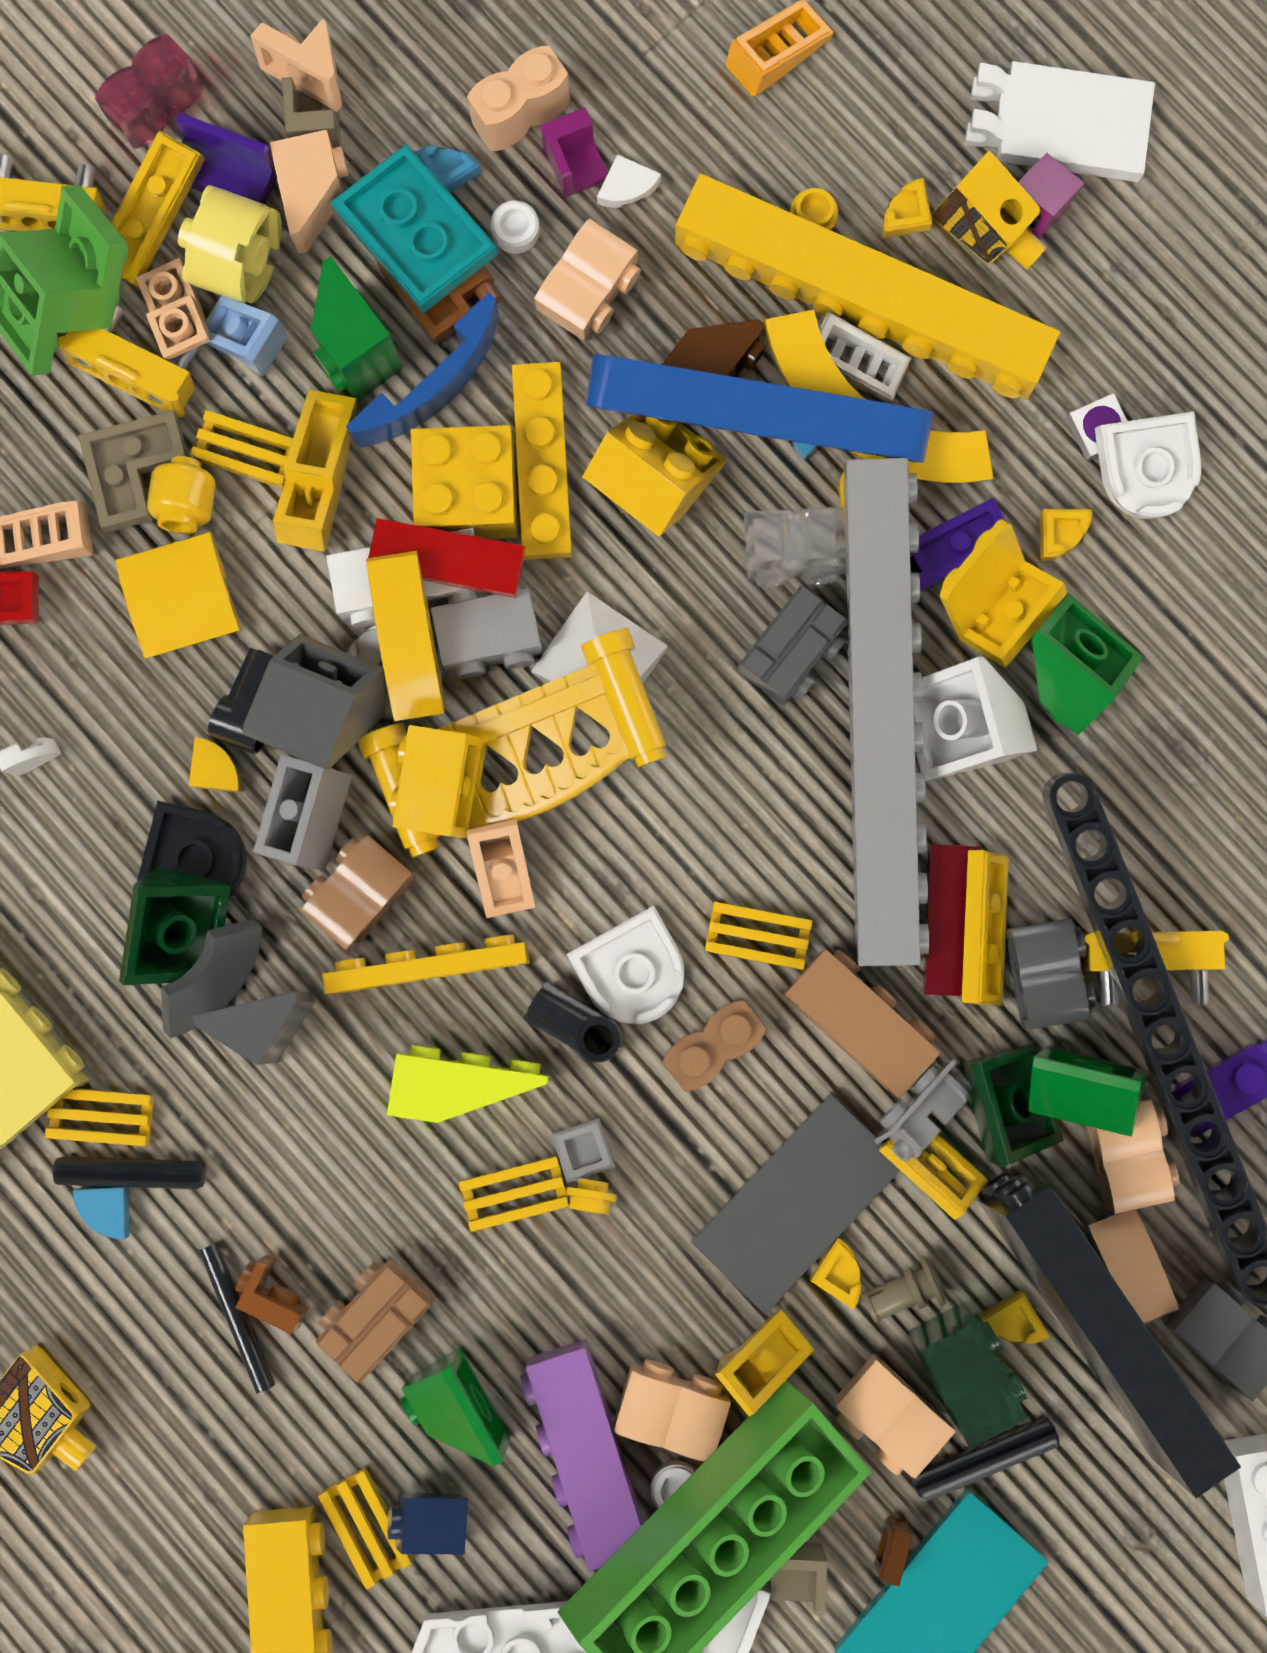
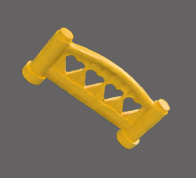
[357,628,667,858]

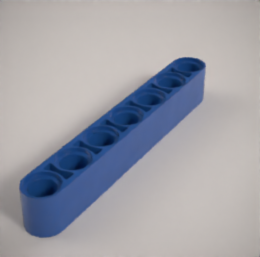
[585,354,934,463]

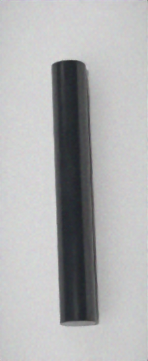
[198,1242,275,1394]

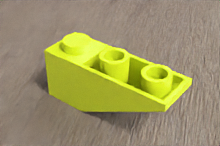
[387,1045,551,1123]

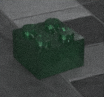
[906,1304,1028,1449]

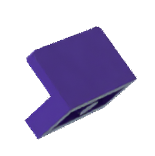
[175,113,277,205]

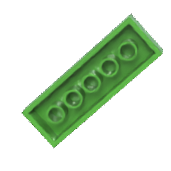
[557,1381,872,1653]

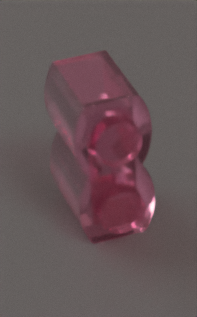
[95,34,204,149]

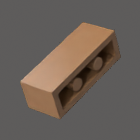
[782,949,941,1099]

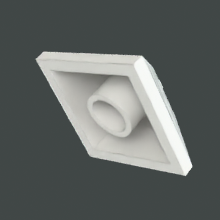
[531,592,668,683]
[914,657,1038,781]

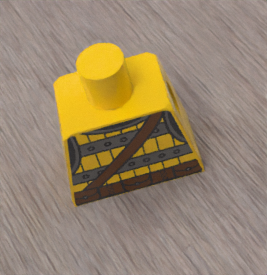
[931,151,1047,270]
[0,1345,97,1474]

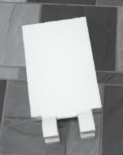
[964,61,1155,182]

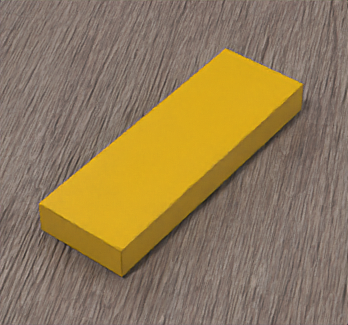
[111,131,206,288]
[962,850,1009,1006]

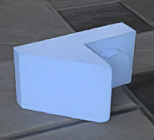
[206,296,287,376]

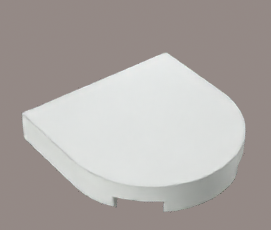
[1095,412,1202,519]
[566,906,685,1024]

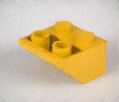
[582,414,728,537]

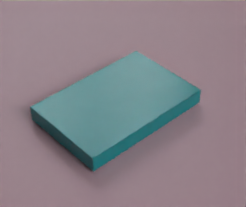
[330,144,499,314]

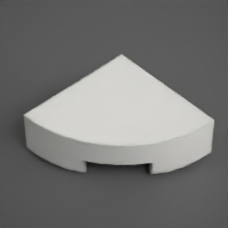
[597,155,661,208]
[0,737,62,777]

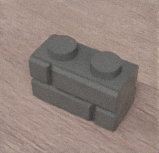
[737,586,848,706]

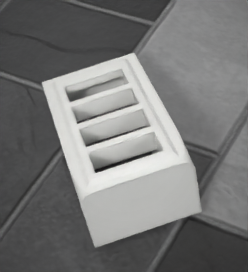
[817,312,911,403]

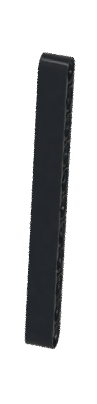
[1042,773,1267,1306]

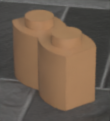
[301,835,416,952]
[662,1000,766,1092]

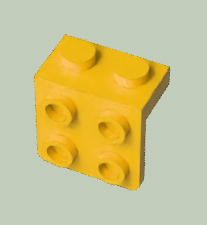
[940,519,1068,668]

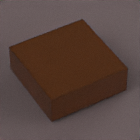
[874,1515,913,1587]

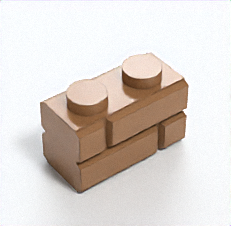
[315,1258,435,1384]

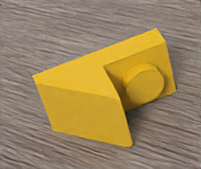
[715,1309,814,1416]

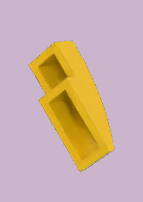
[273,389,357,552]
[366,551,445,721]

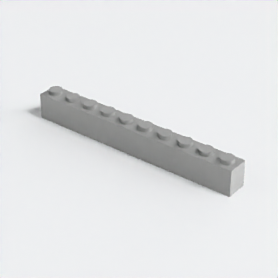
[844,458,929,966]

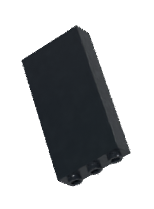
[977,1171,1241,1499]

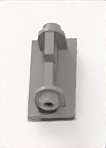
[873,1059,971,1162]

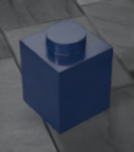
[387,1493,468,1555]

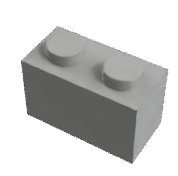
[431,588,543,679]
[253,755,352,871]

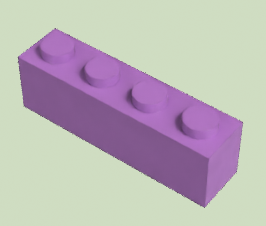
[520,1338,644,1572]

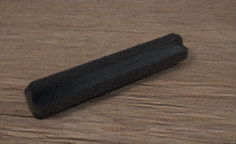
[53,1156,206,1190]
[912,1418,1060,1502]

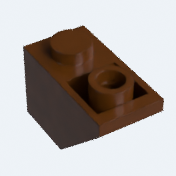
[661,319,767,377]

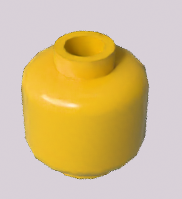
[147,456,216,534]

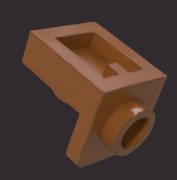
[235,1255,309,1334]

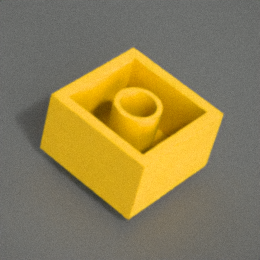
[411,425,518,539]

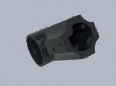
[208,647,274,755]
[524,981,625,1063]

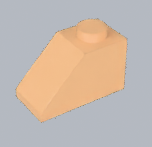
[269,130,349,254]

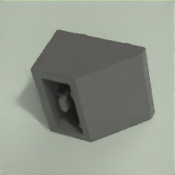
[243,634,385,770]

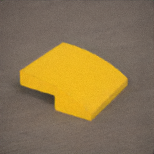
[115,531,241,659]

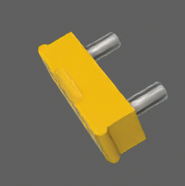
[0,154,106,231]
[58,306,198,418]
[1083,931,1229,1007]

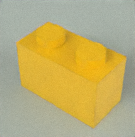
[390,725,483,838]

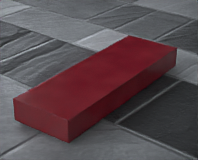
[923,844,981,997]

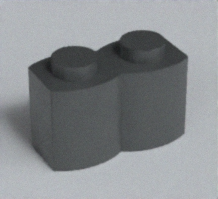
[1005,919,1096,1030]
[1163,1278,1267,1401]

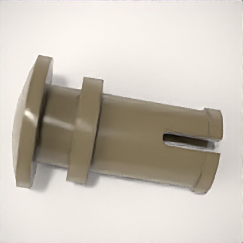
[862,1256,946,1323]

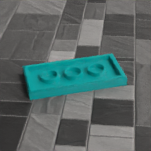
[833,1487,1049,1653]

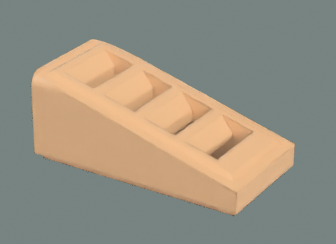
[0,500,93,569]

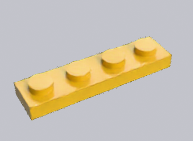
[512,362,572,560]
[322,935,530,994]

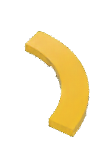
[764,309,993,483]

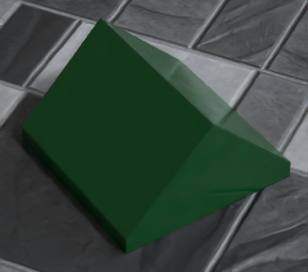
[119,867,231,985]
[960,1043,1064,1166]

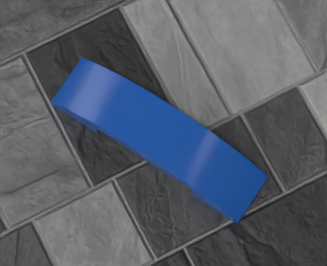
[346,292,500,448]

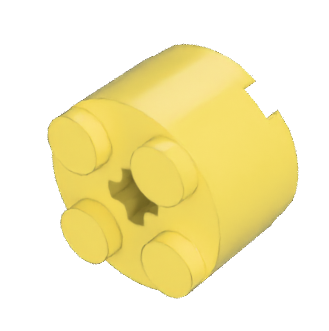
[178,185,282,304]

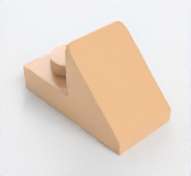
[251,19,342,112]
[466,819,535,918]

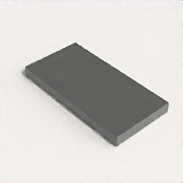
[691,1094,900,1314]

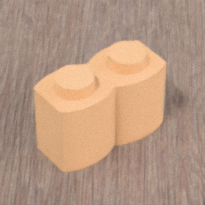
[467,46,570,152]
[534,218,641,341]
[1085,1097,1179,1214]
[834,1354,956,1479]
[613,1359,731,1462]

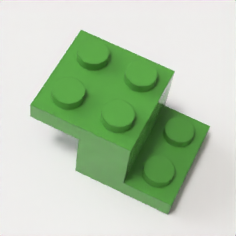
[0,185,128,376]

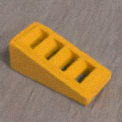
[726,0,834,97]

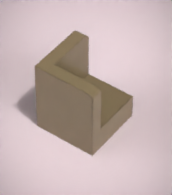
[282,77,342,148]
[769,1543,828,1615]

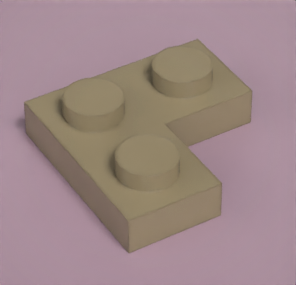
[78,410,188,533]

